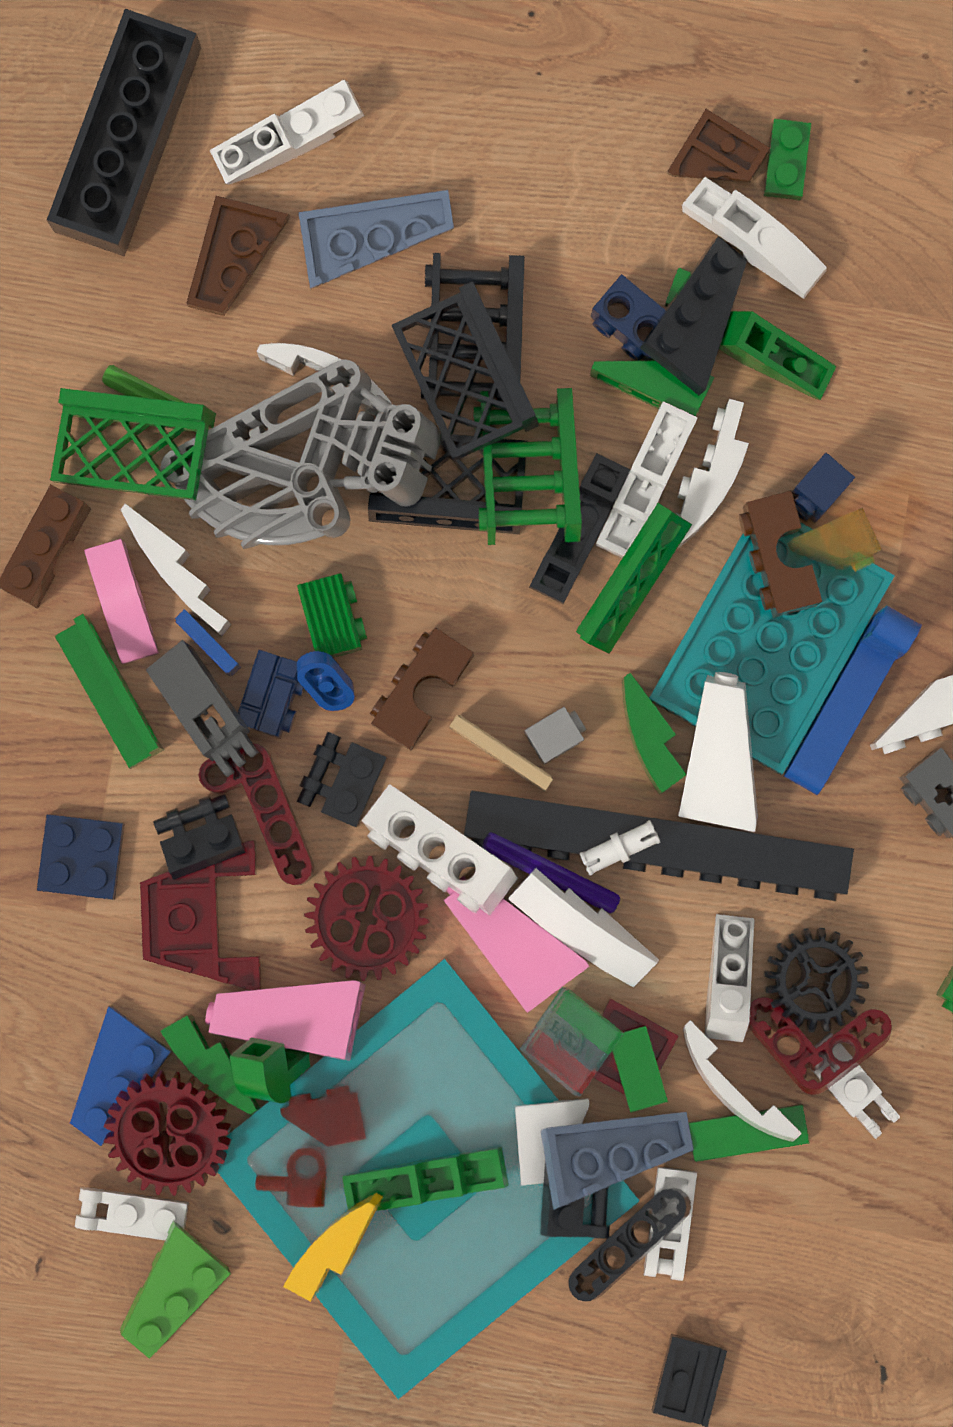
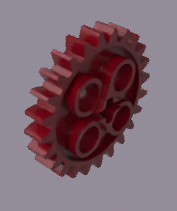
[304,856,430,981]
[104,1070,232,1196]

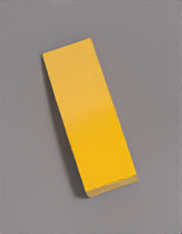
[283,1193,383,1302]

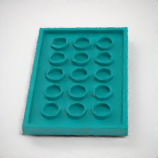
[649,522,895,775]

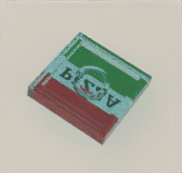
[519,987,624,1097]

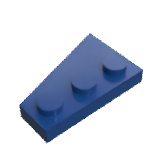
[70,1006,172,1146]

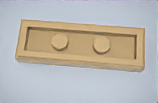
[449,715,553,792]

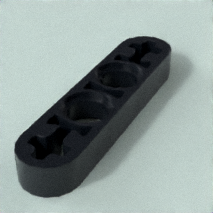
[568,1188,691,1302]

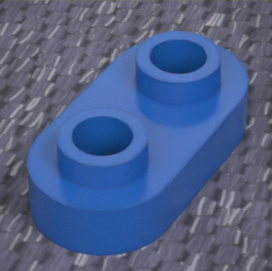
[296,651,355,711]

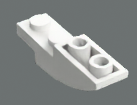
[210,80,364,185]
[682,177,827,299]
[676,399,749,548]

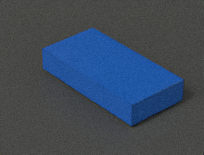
[175,609,241,676]

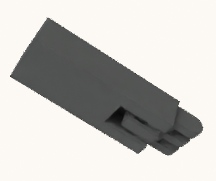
[146,640,258,777]

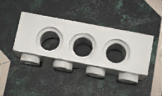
[362,784,518,915]

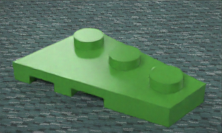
[120,1220,231,1359]

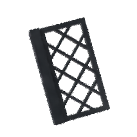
[391,281,540,461]
[368,434,528,535]

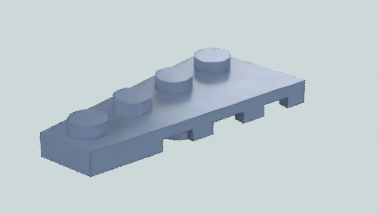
[298,190,454,289]
[540,1112,693,1209]

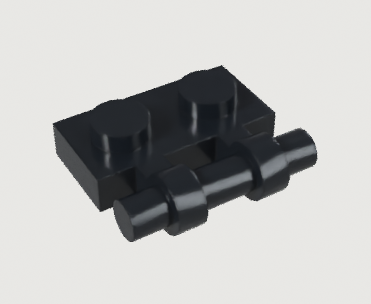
[296,731,387,828]
[153,794,246,880]

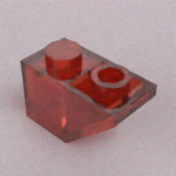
[280,1085,368,1147]

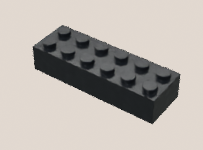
[47,9,201,257]

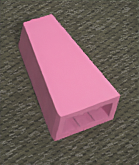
[444,876,589,1013]
[205,980,366,1061]

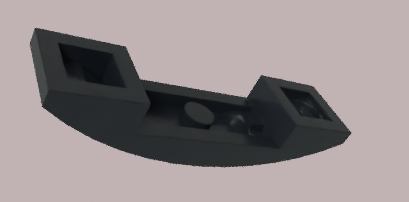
[529,453,630,604]

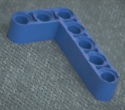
[783,605,922,795]

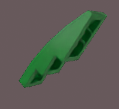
[342,1147,509,1211]

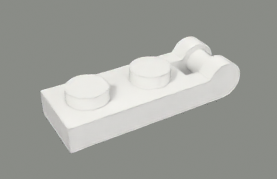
[644,1166,697,1281]
[74,1187,189,1240]

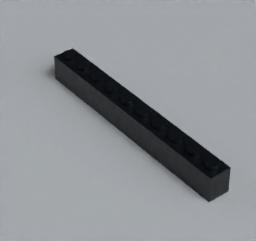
[464,790,854,901]

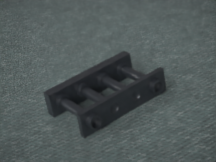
[421,253,525,411]

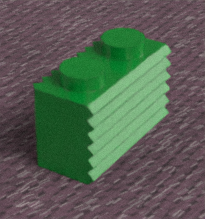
[297,573,367,658]

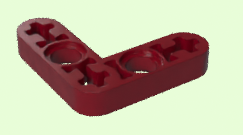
[748,997,892,1095]

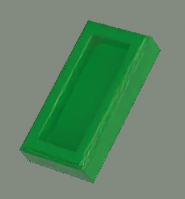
[611,1026,668,1112]

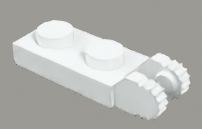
[813,1033,900,1139]

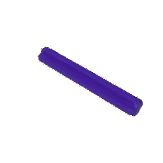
[482,832,620,913]

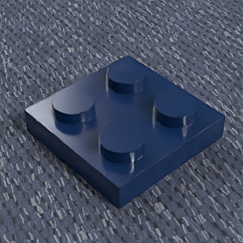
[37,814,125,900]

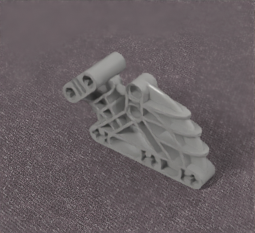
[161,359,441,549]

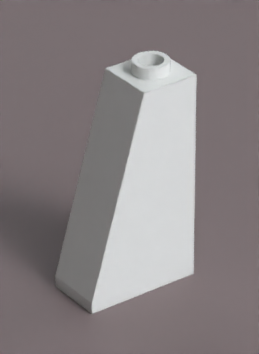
[679,672,758,832]

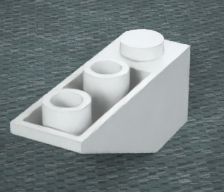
[870,675,953,754]
[704,914,754,1042]

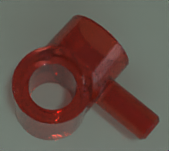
[255,1144,328,1208]

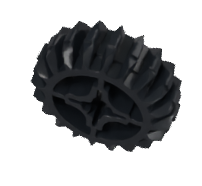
[764,928,869,1032]

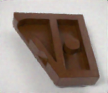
[667,109,770,183]

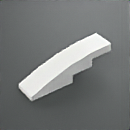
[595,401,698,558]
[120,504,231,636]
[508,868,659,987]

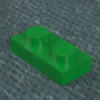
[764,119,811,201]

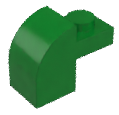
[230,1037,311,1103]

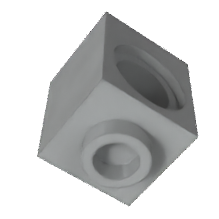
[524,707,586,765]

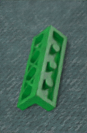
[576,503,692,654]
[55,614,164,769]

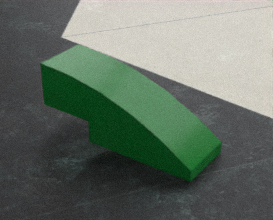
[622,673,687,795]
[160,1014,260,1115]

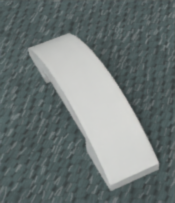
[256,343,392,416]
[683,1020,802,1142]

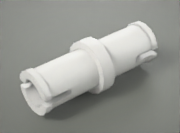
[580,820,661,875]

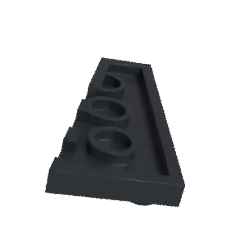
[640,236,747,396]

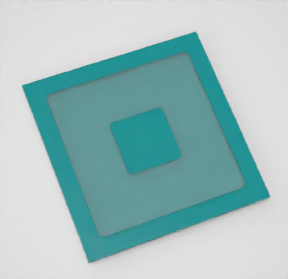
[217,959,640,1400]

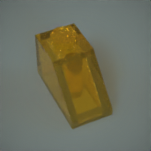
[788,507,882,572]

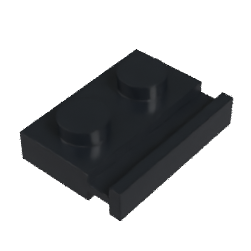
[651,1334,727,1427]

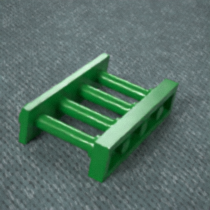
[473,388,582,545]

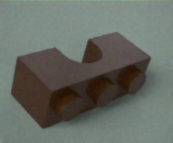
[0,484,91,609]
[739,490,822,618]
[370,627,474,751]

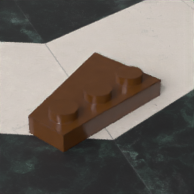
[186,195,290,316]

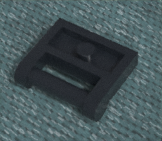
[540,1161,610,1239]

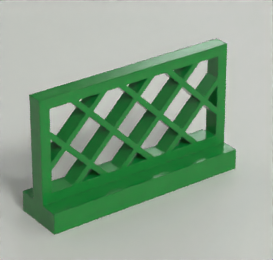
[50,388,216,500]

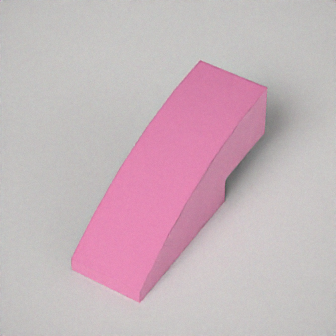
[84,539,159,664]

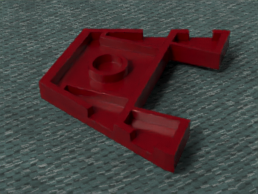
[140,840,261,990]

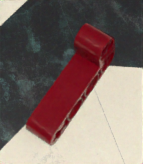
[198,743,315,885]

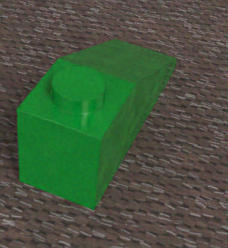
[719,311,837,400]
[590,361,715,416]

